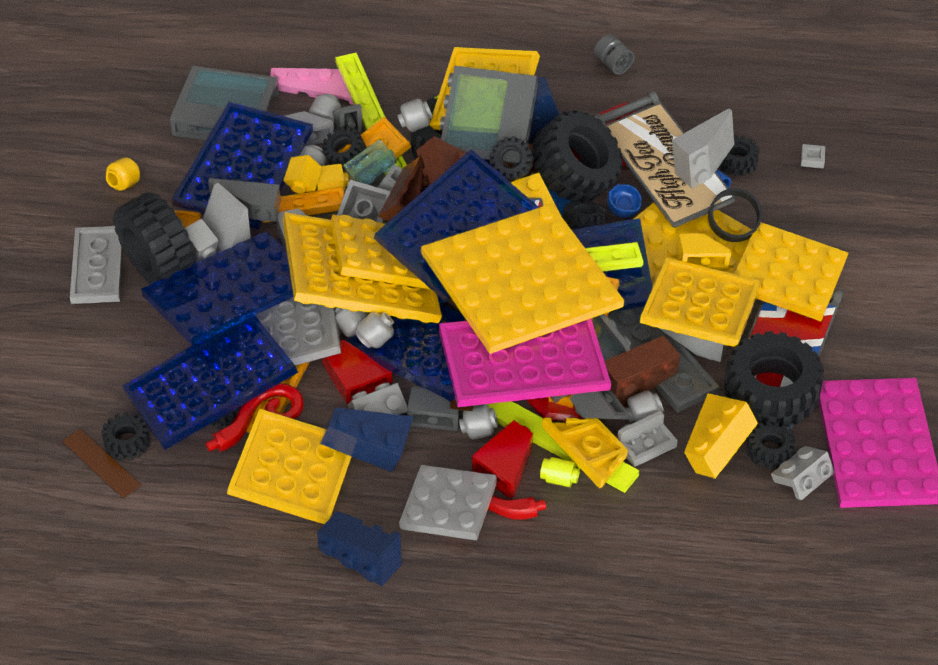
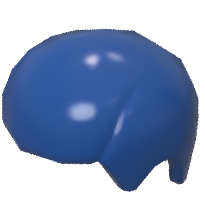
[607,184,642,218]

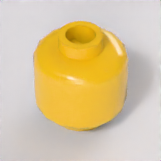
[106,157,140,191]

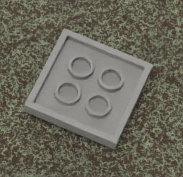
[399,465,497,540]

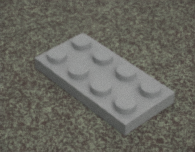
[70,226,123,304]

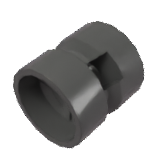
[594,34,635,75]

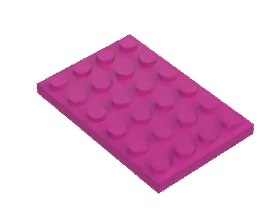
[439,319,611,407]
[819,378,938,508]

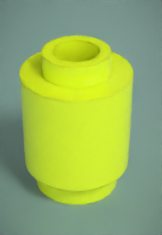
[540,457,580,488]

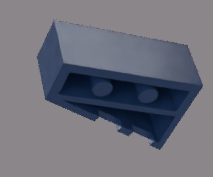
[528,77,560,145]
[320,407,414,472]
[317,511,402,586]

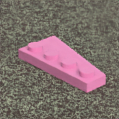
[270,68,354,105]

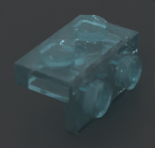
[343,139,397,185]

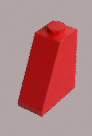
[322,340,392,405]
[472,420,533,500]

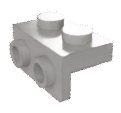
[348,382,408,415]
[618,411,678,467]
[771,446,834,500]

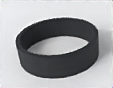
[708,188,762,242]

